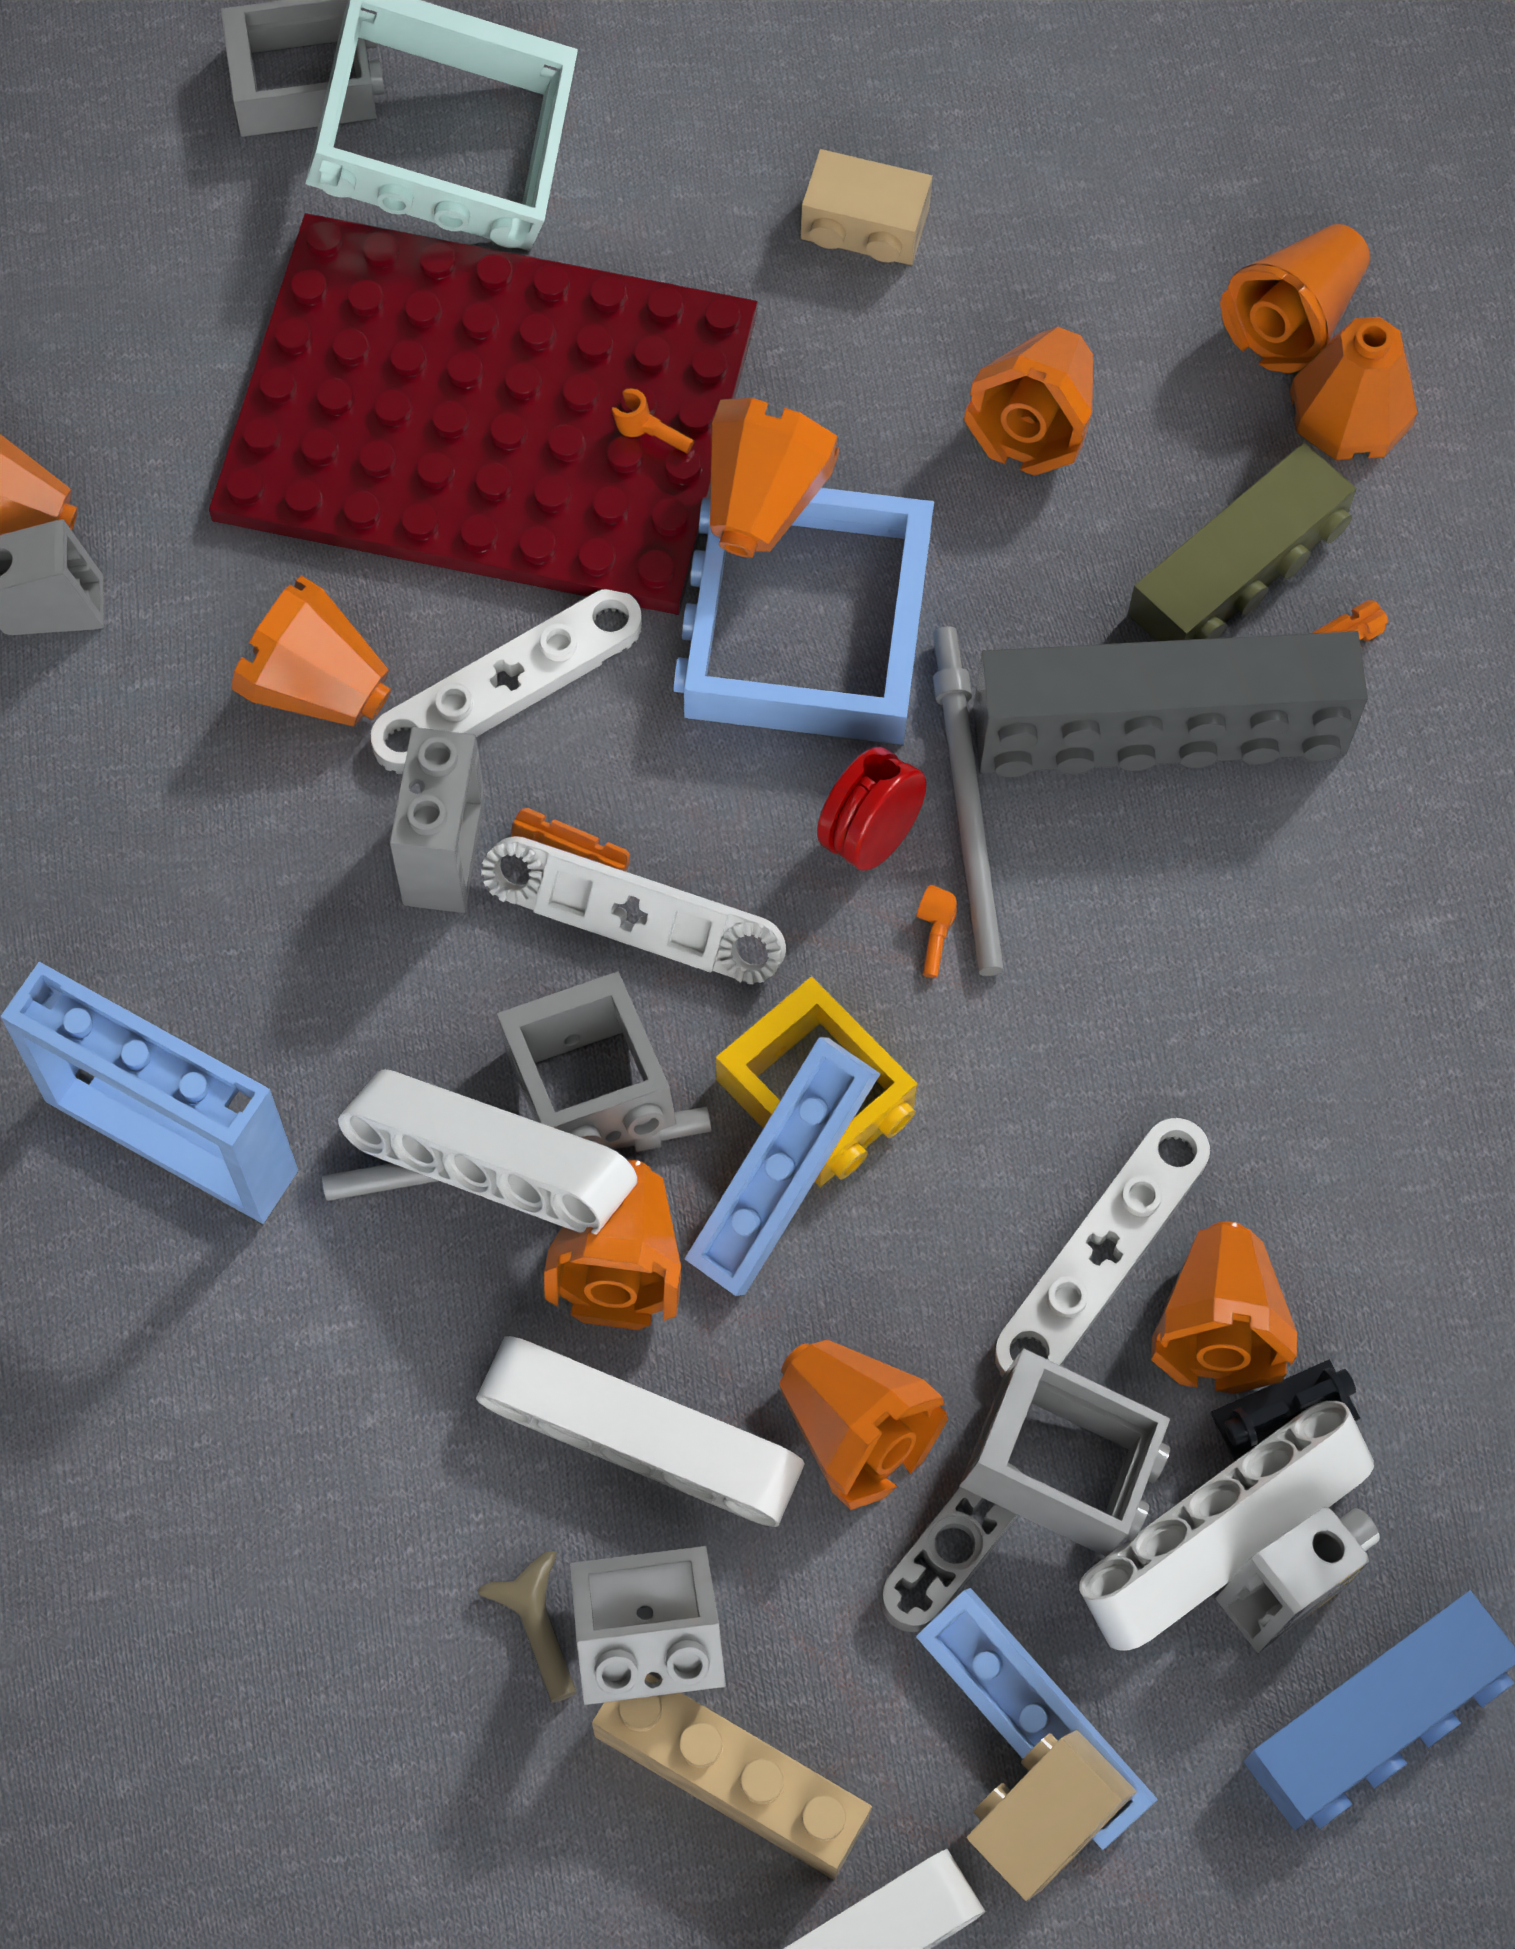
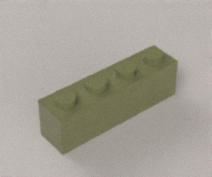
[1127,442,1357,641]

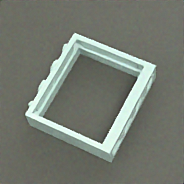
[305,0,578,251]

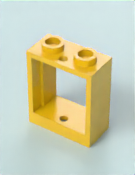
[716,976,918,1188]

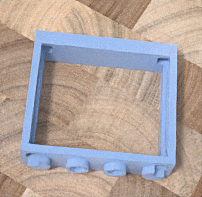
[674,488,934,745]
[0,962,298,1224]

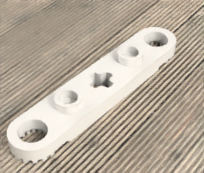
[371,589,642,774]
[481,836,786,985]
[995,1118,1210,1377]

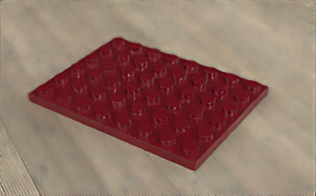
[209,213,758,615]

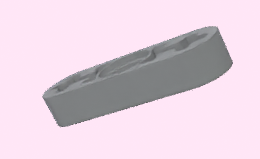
[881,1463,1020,1632]

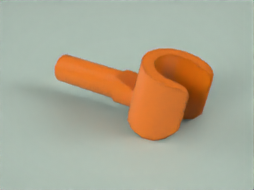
[612,388,694,453]
[916,885,957,978]

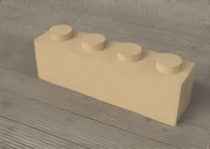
[592,1674,872,1880]

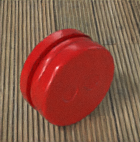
[817,747,927,871]

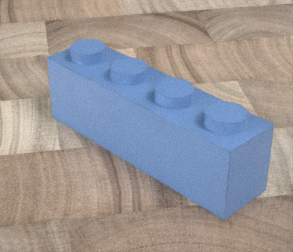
[1243,1590,1515,1831]

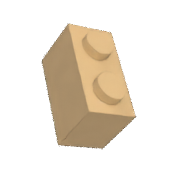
[801,149,933,265]
[966,1730,1137,1901]

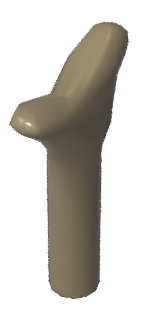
[477,1551,577,1703]

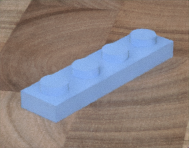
[685,1037,881,1296]
[916,1588,1158,1850]

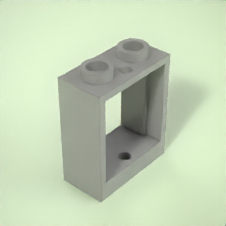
[221,0,385,137]
[390,727,485,913]
[497,971,676,1148]
[959,1348,1170,1557]
[570,1546,726,1705]

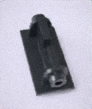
[1210,1359,1360,1461]

